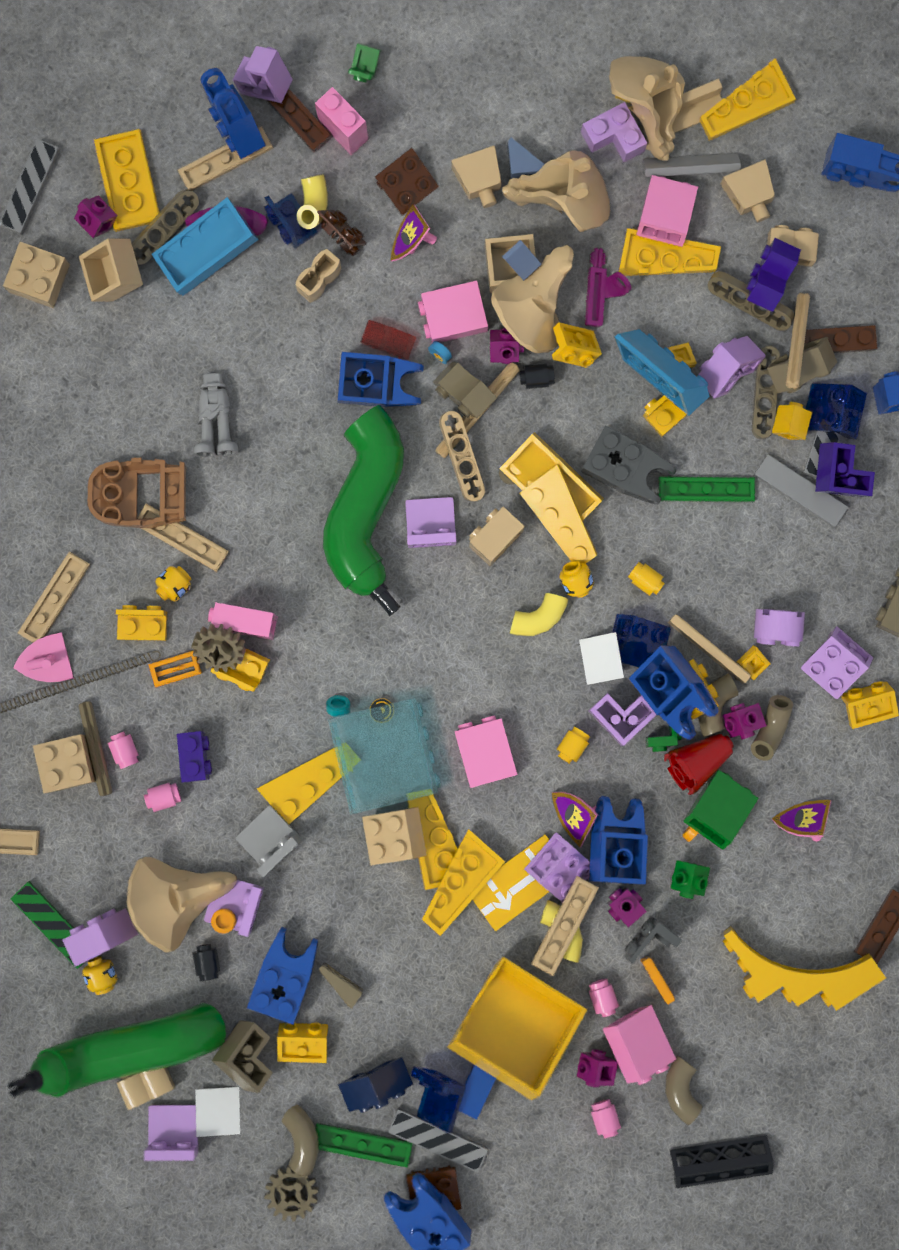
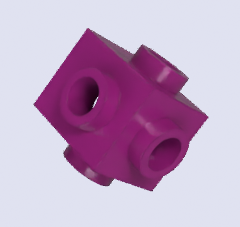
[74,195,118,238]
[490,328,524,364]
[723,703,767,740]
[607,887,647,927]
[576,1049,618,1088]

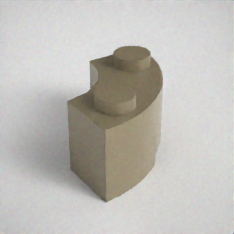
[767,337,837,393]
[433,362,497,418]

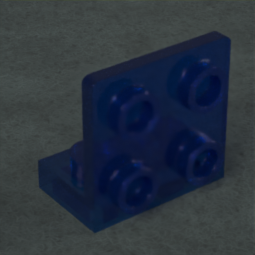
[264,193,318,249]
[806,383,867,440]
[612,614,671,668]
[411,1066,466,1133]

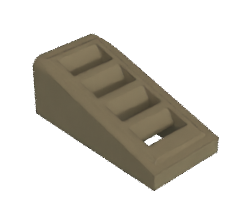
[319,963,363,1009]

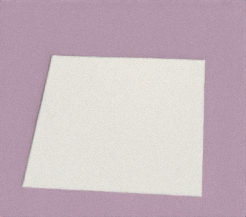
[579,632,624,685]
[195,1087,240,1137]

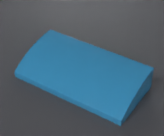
[152,197,259,296]

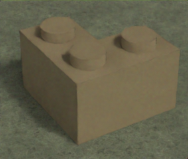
[211,1020,273,1093]

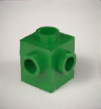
[670,860,710,899]

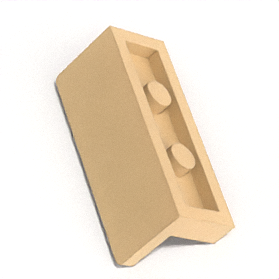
[672,79,722,133]

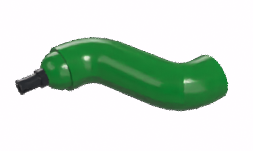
[323,405,404,617]
[8,1003,226,1097]

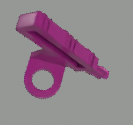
[584,247,631,327]

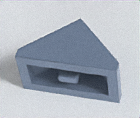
[508,137,544,179]
[502,240,542,281]

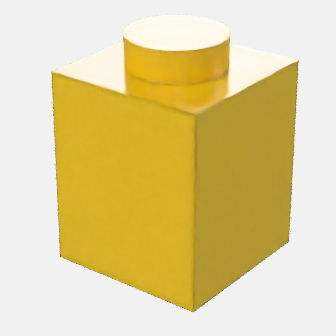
[772,402,812,440]

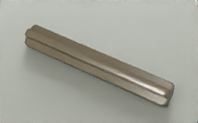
[78,701,113,796]

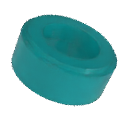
[326,695,350,717]

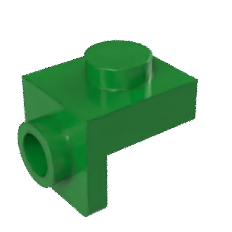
[348,43,381,83]
[646,725,681,752]

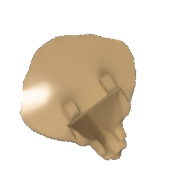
[609,56,685,161]
[502,150,610,232]
[491,245,574,353]
[127,857,237,953]

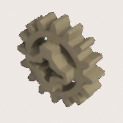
[191,624,246,672]
[264,1165,319,1222]

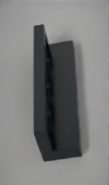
[670,1135,774,1189]

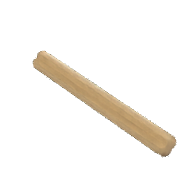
[786,293,810,389]
[436,362,520,458]

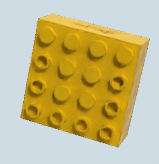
[447,957,588,1101]

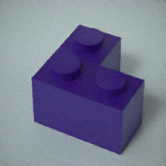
[746,238,801,312]
[815,442,875,497]

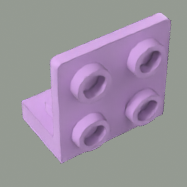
[405,497,456,548]
[801,626,873,699]
[524,832,590,902]
[204,879,264,937]
[144,1105,198,1161]

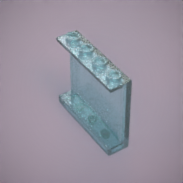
[328,698,440,814]

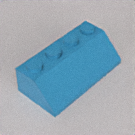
[615,329,710,416]

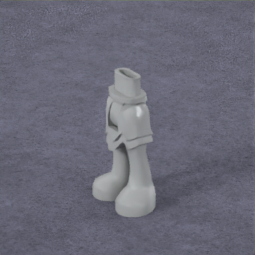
[193,373,239,457]

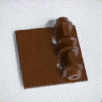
[375,147,439,215]
[317,210,367,256]
[406,1165,462,1210]

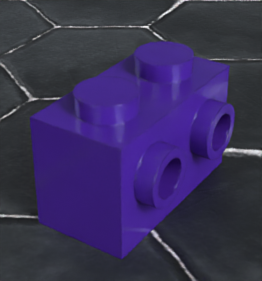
[177,731,212,783]

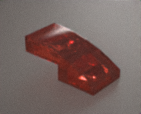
[360,320,416,360]

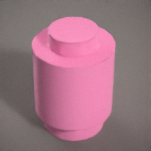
[108,731,139,769]
[144,782,182,812]
[588,978,619,1017]
[591,1099,621,1138]

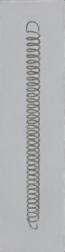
[0,651,161,713]

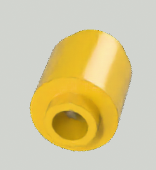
[628,562,665,596]
[556,726,590,764]

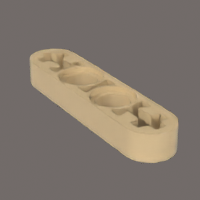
[439,411,485,501]

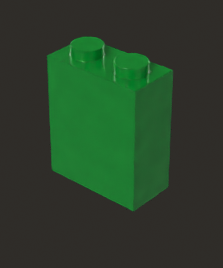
[683,770,759,850]

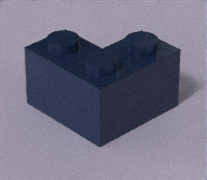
[338,1057,413,1113]

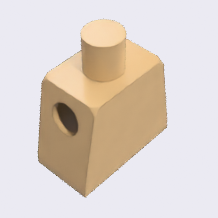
[451,146,501,208]
[720,160,775,222]

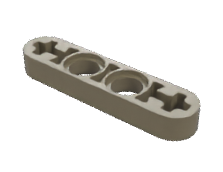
[131,189,199,265]
[708,271,794,331]
[752,346,780,440]

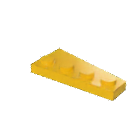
[699,58,796,141]
[618,228,721,276]
[520,463,597,564]
[257,742,361,824]
[406,789,458,890]
[421,829,505,936]

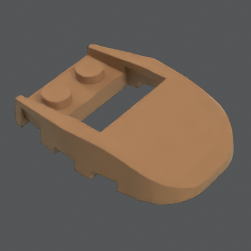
[87,458,187,528]

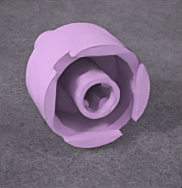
[754,609,805,646]

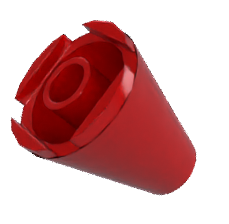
[664,734,734,795]

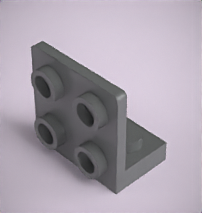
[625,918,682,964]

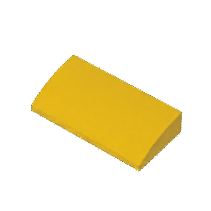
[500,432,604,521]

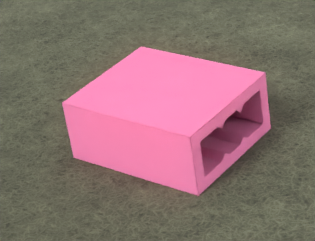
[315,87,368,155]
[636,175,698,247]
[418,281,488,343]
[208,602,278,640]
[454,715,517,788]
[603,1005,676,1085]

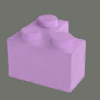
[233,46,293,103]
[581,102,647,162]
[698,336,766,399]
[588,693,656,746]
[62,908,139,967]

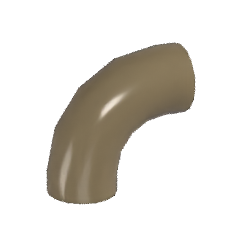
[698,673,739,737]
[751,695,793,761]
[665,1055,702,1125]
[282,1105,319,1176]

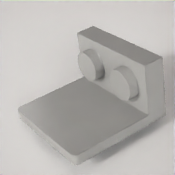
[236,806,303,877]

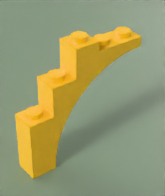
[722,927,886,1011]

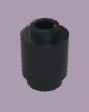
[519,363,555,389]
[192,944,220,981]

